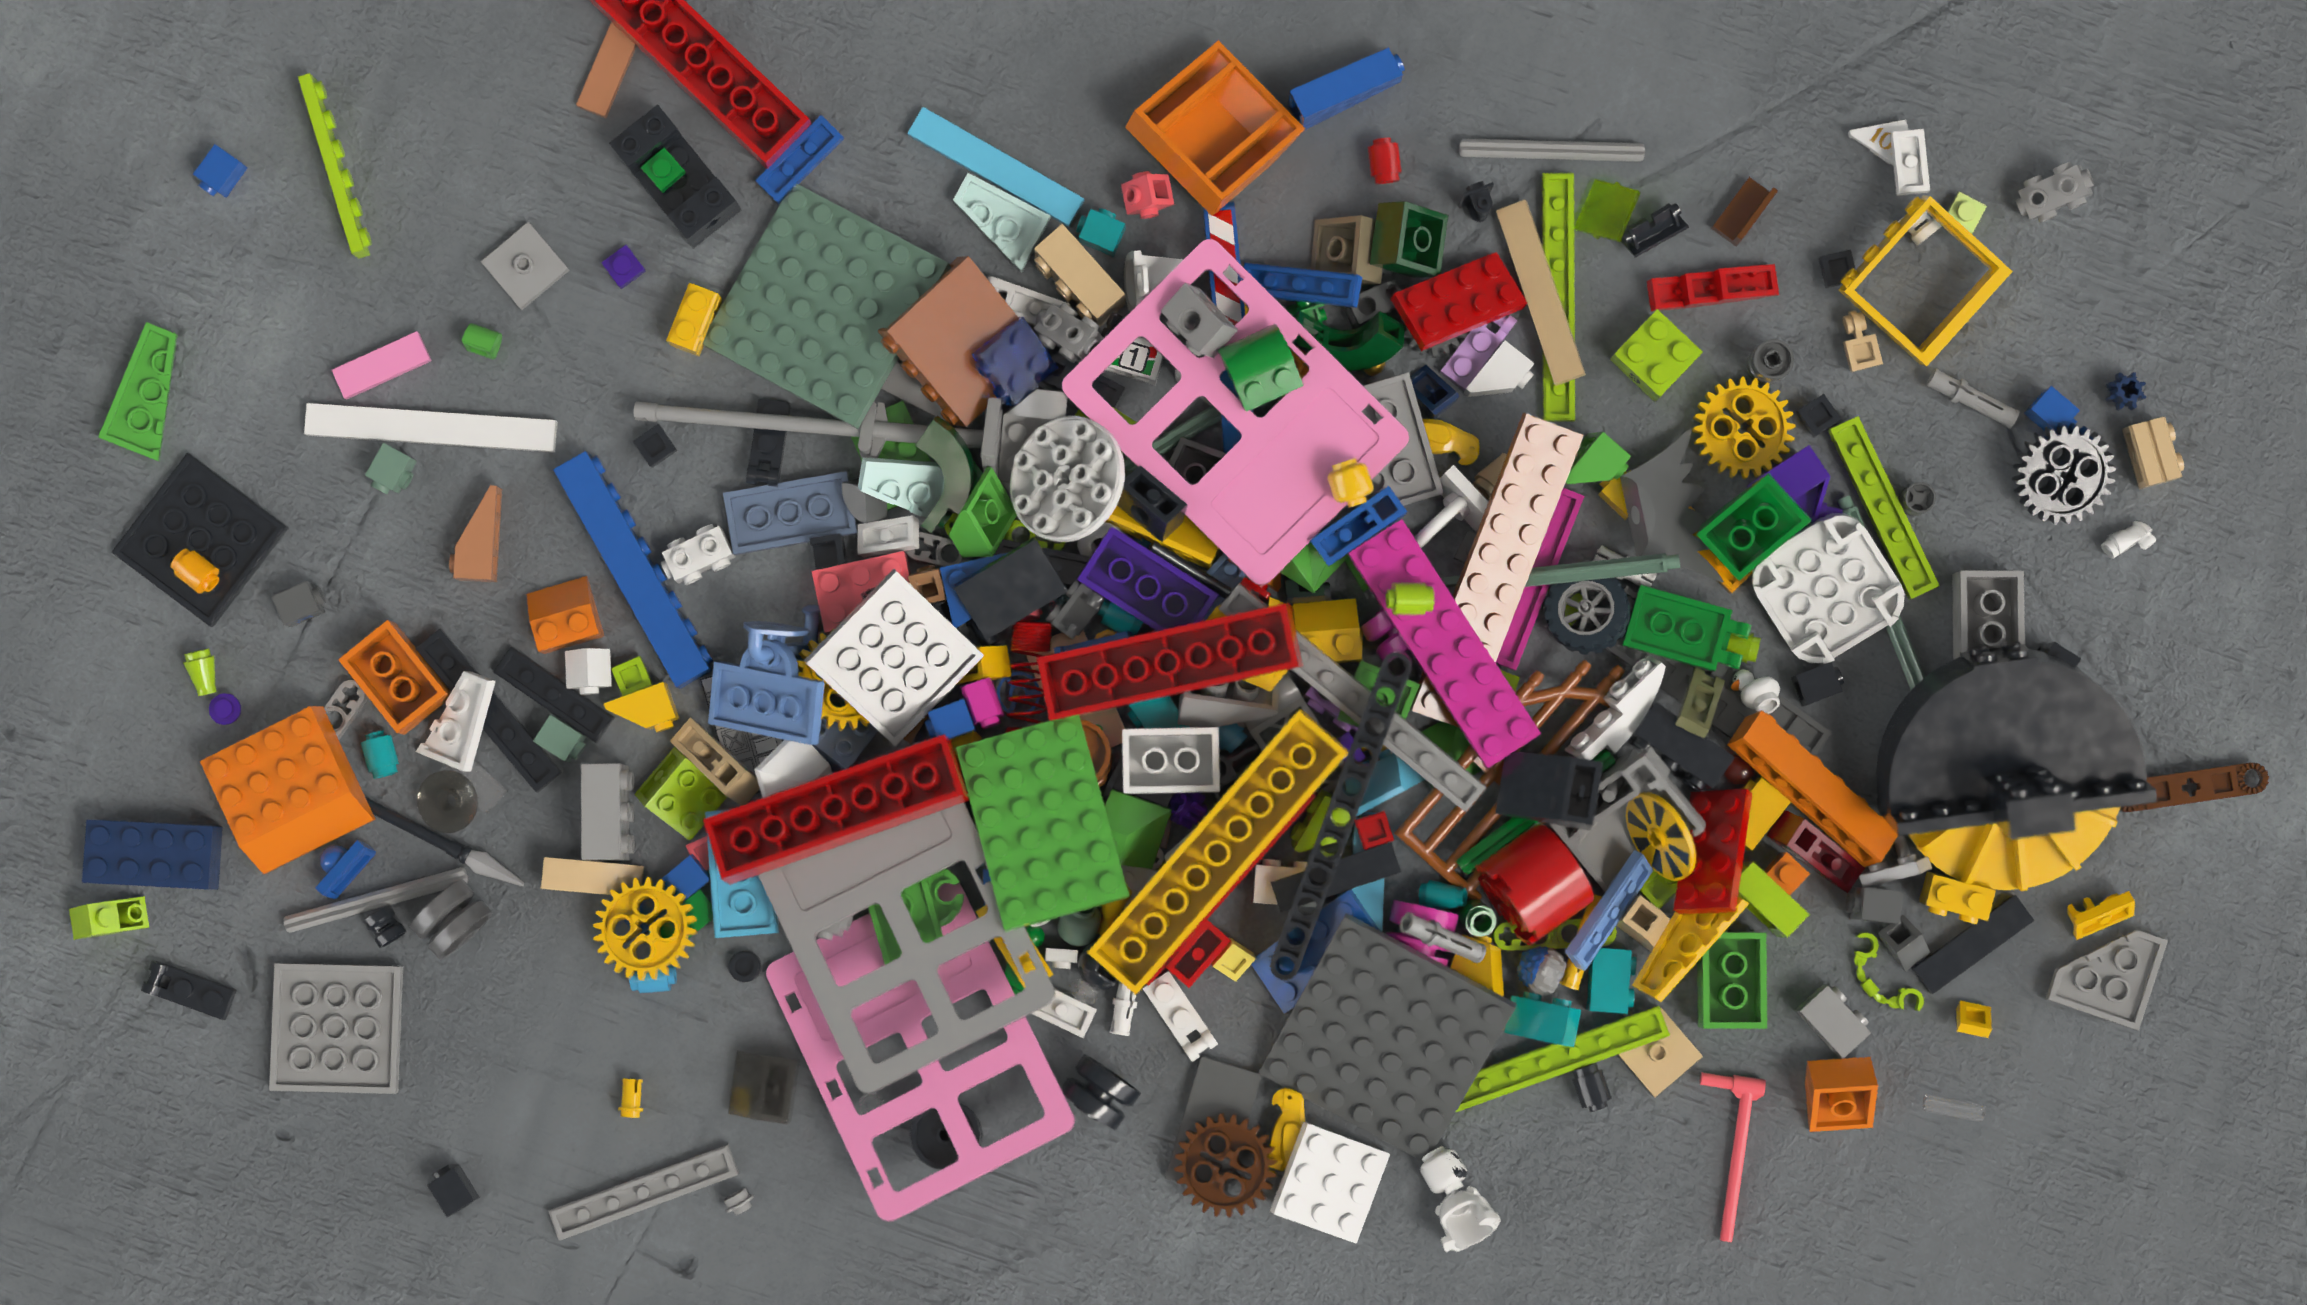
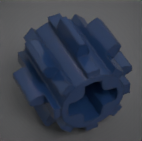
[2106,372,2146,411]

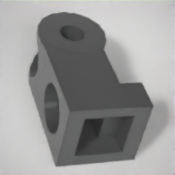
[1342,280,1401,329]

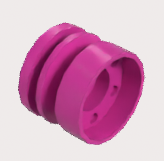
[1386,900,1459,966]

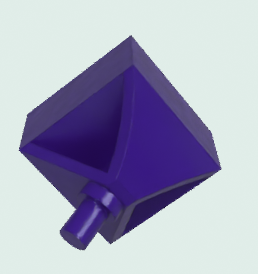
[1746,445,1843,523]

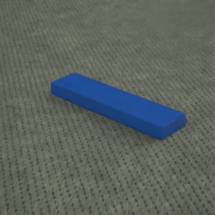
[1242,263,1363,308]

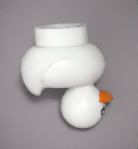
[1731,669,1780,714]

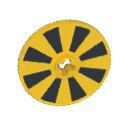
[1626,792,1696,881]

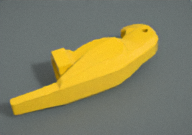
[1422,419,1480,465]
[1268,1088,1306,1171]

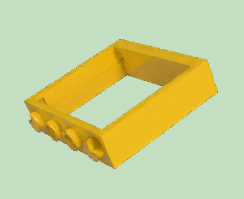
[1838,195,2013,366]

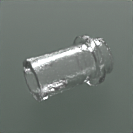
[859,1092,884,1115]

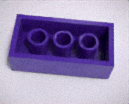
[1077,526,1218,631]

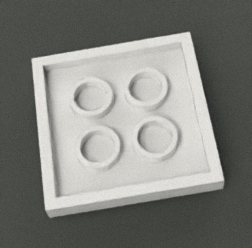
[1270,1122,1390,1243]

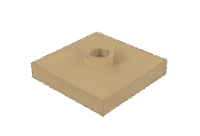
[1618,1008,1703,1097]

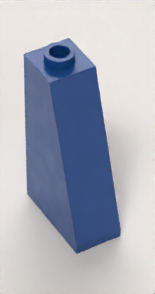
[1288,48,1405,131]

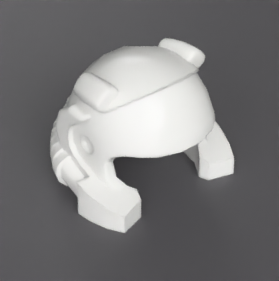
[1435,1186,1500,1252]

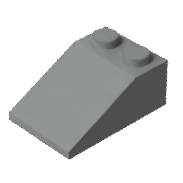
[1178,680,1279,728]

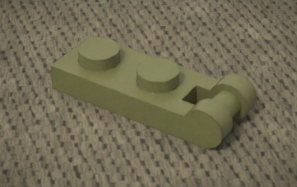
[1675,667,1725,738]

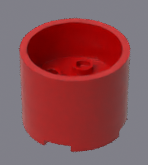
[1475,823,1594,945]

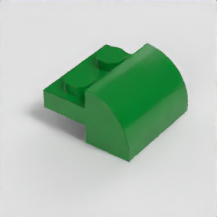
[1218,324,1304,412]

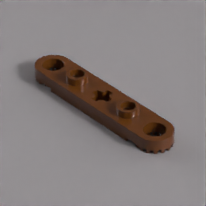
[2119,763,2269,812]

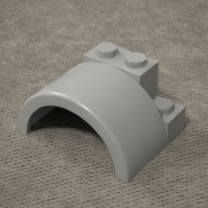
[1549,746,1705,892]

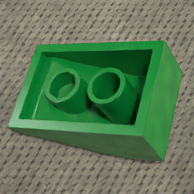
[1696,473,1811,581]

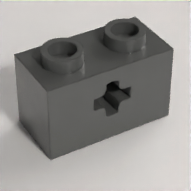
[1846,887,1903,924]

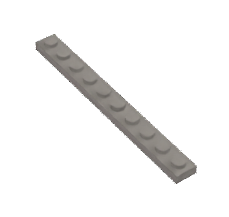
[1219,584,1487,812]

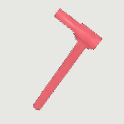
[1700,1072,1766,1242]

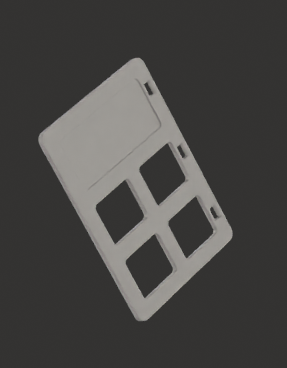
[758,803,1055,1093]

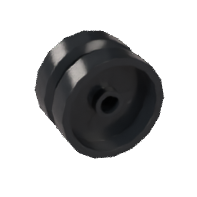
[1061,1054,1142,1130]
[910,1103,984,1170]

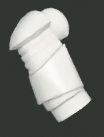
[2101,521,2156,559]

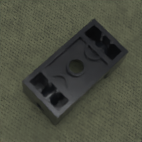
[609,104,742,249]

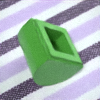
[461,323,502,360]

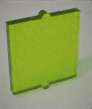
[1574,179,1641,242]

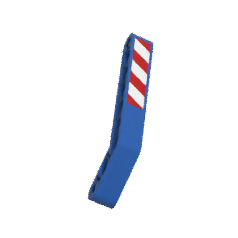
[1203,201,1254,454]

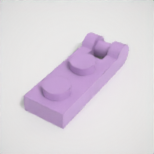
[1440,315,1517,391]

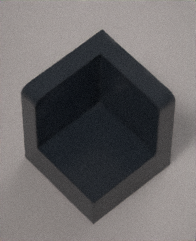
[809,533,848,570]

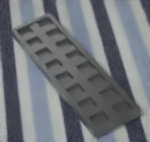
[1593,585,1832,756]

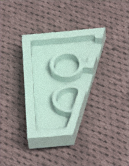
[953,173,1051,272]
[858,457,944,518]

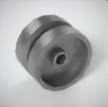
[410,880,493,960]

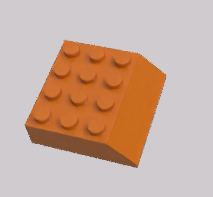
[1125,40,1305,216]
[200,706,376,874]

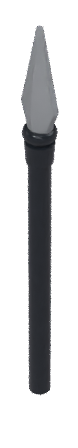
[366,797,524,886]

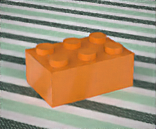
[338,620,451,735]

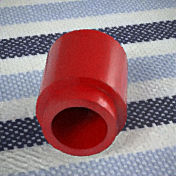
[1367,137,1402,185]

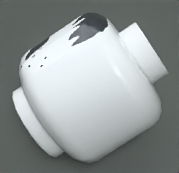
[1420,1146,1467,1196]

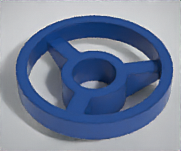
[997,672,1041,716]

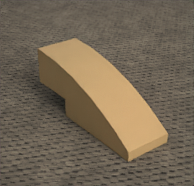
[541,857,644,895]

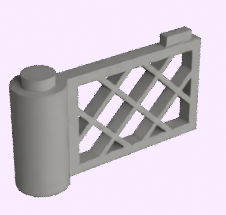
[1237,673,1345,796]

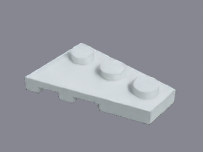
[416,671,496,771]

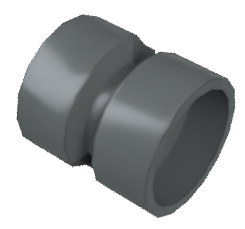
[1746,339,1794,385]

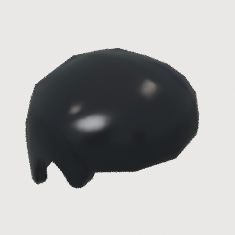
[1077,939,1117,990]

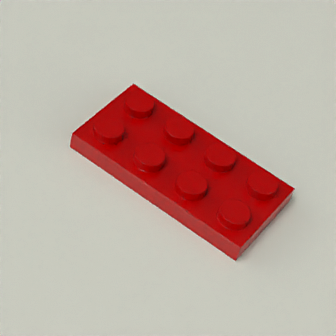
[1391,251,1527,351]
[1673,788,1753,914]

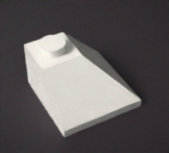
[754,740,832,798]

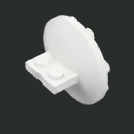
[1010,416,1125,542]

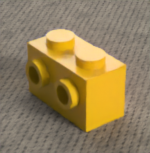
[1919,871,1996,924]

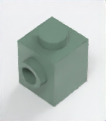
[365,443,417,494]

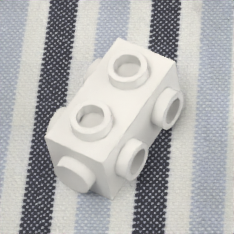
[661,524,736,585]

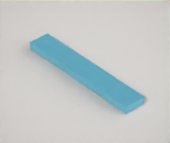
[907,107,1085,227]

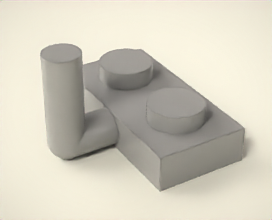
[1859,835,1932,887]

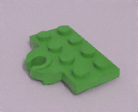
[868,868,964,965]

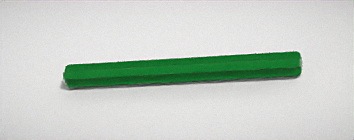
[1457,749,1616,874]

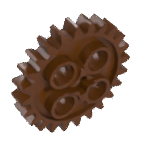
[1174,1113,1278,1218]

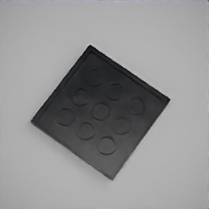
[111,452,289,627]

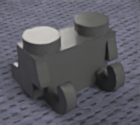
[1046,579,1103,639]

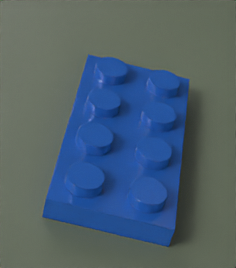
[1251,890,1380,1014]

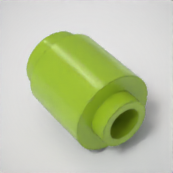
[1386,583,1434,615]

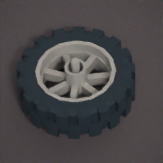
[1545,578,1631,655]

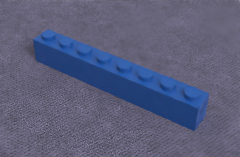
[553,451,713,689]

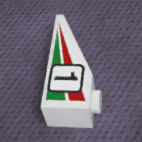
[1076,337,1164,385]

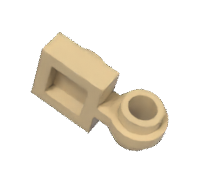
[1843,310,1883,372]

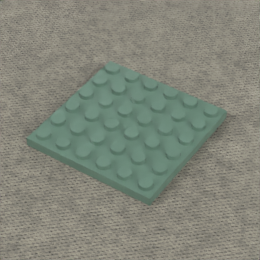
[703,184,951,429]

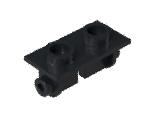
[1458,181,1494,222]
[1620,203,1689,258]

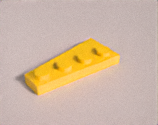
[1632,897,1749,1002]

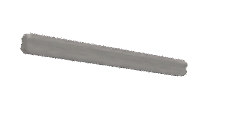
[1459,139,1645,161]
[283,867,468,933]

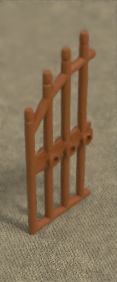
[1394,660,1624,900]

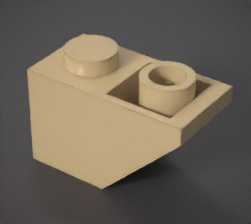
[1616,895,1670,952]

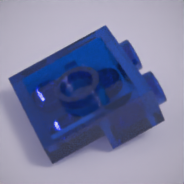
[971,317,1058,406]

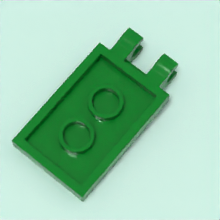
[1623,585,1752,672]

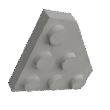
[2045,930,2168,1031]

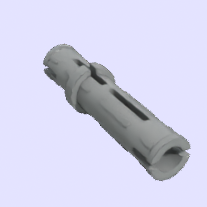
[1926,368,2020,429]
[1400,913,1486,963]

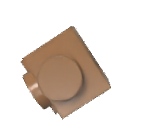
[908,565,947,603]

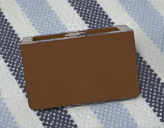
[1711,177,1778,246]

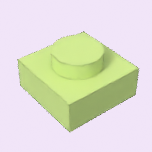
[1947,192,1987,234]

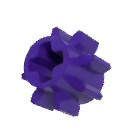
[1169,793,1208,829]

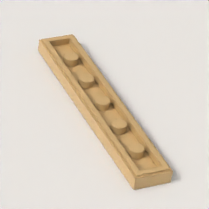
[1496,200,1586,386]

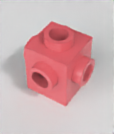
[1121,171,1174,219]

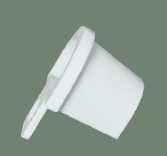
[1124,250,1183,312]

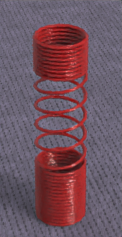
[1005,621,1052,733]

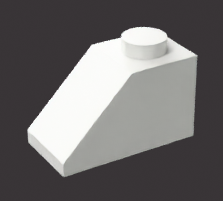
[1464,340,1535,397]

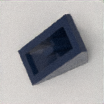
[1410,365,1459,419]

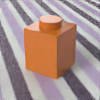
[1764,852,1810,895]

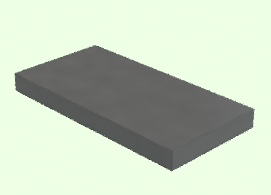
[1165,1056,1262,1190]

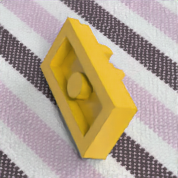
[2067,891,2135,940]

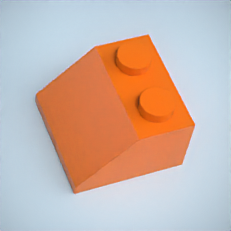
[526,576,605,654]
[1805,1057,1878,1132]

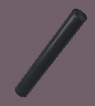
[1148,540,1231,599]

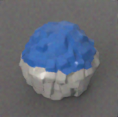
[1517,946,1567,996]

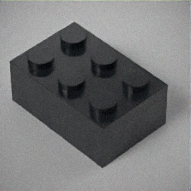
[1630,702,1735,791]

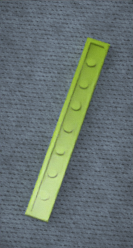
[1542,173,1575,422]
[1456,1006,1670,1112]

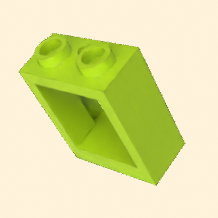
[1738,862,1810,938]

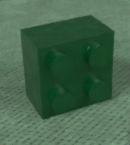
[1370,201,1449,278]

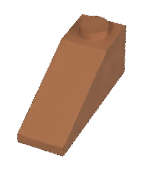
[449,485,502,582]

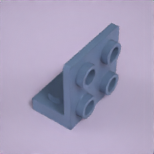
[812,694,879,774]

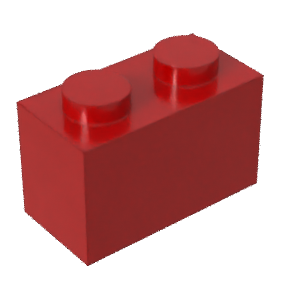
[1165,920,1231,988]

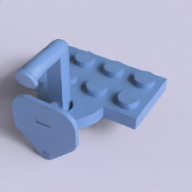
[708,605,825,745]

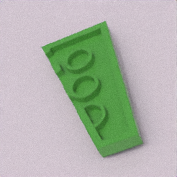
[98,322,177,462]

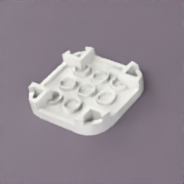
[1752,513,1905,664]

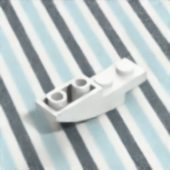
[1565,656,1666,760]

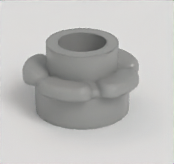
[723,1188,754,1216]

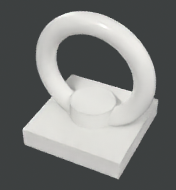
[1414,465,1488,548]

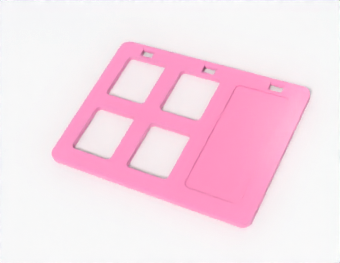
[1062,239,1409,585]
[766,883,1075,1221]

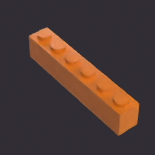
[1727,710,1898,867]

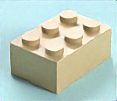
[1034,224,1126,326]

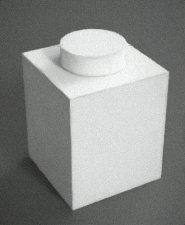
[565,648,612,695]

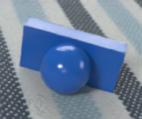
[315,840,376,900]

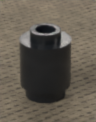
[1572,1063,1612,1112]

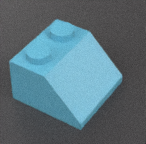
[1345,749,1425,816]

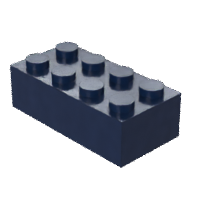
[82,819,223,890]

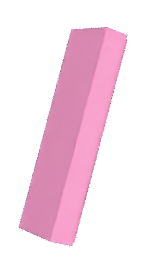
[332,331,432,400]

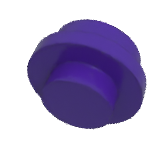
[209,693,241,725]

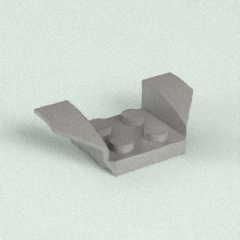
[999,389,1067,493]

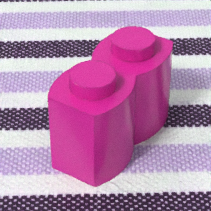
[961,678,1005,730]

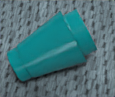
[1419,880,1468,910]

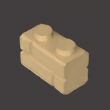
[2122,417,2184,489]

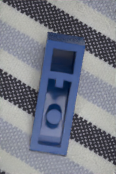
[1310,486,1407,567]

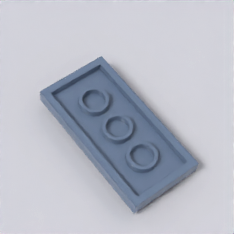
[723,471,858,555]

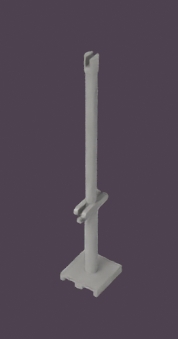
[634,398,1003,477]

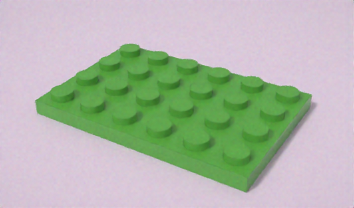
[956,715,1130,932]

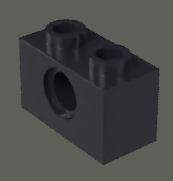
[1117,465,1188,542]

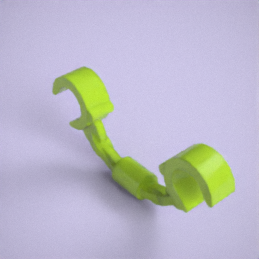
[1854,933,1924,1011]

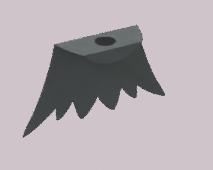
[1620,428,1724,583]

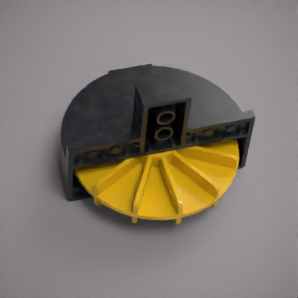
[1876,641,2157,891]

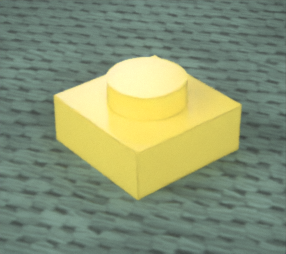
[1211,938,1256,982]

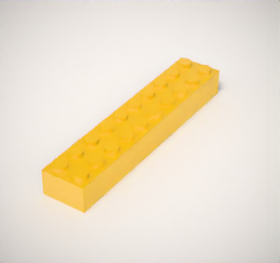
[1087,709,1349,995]

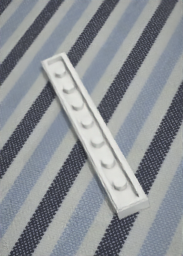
[304,403,557,452]

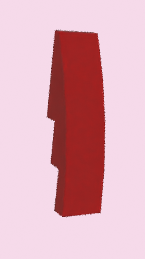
[1646,264,1779,312]

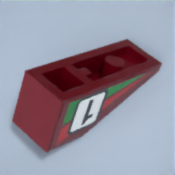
[1767,810,1865,893]

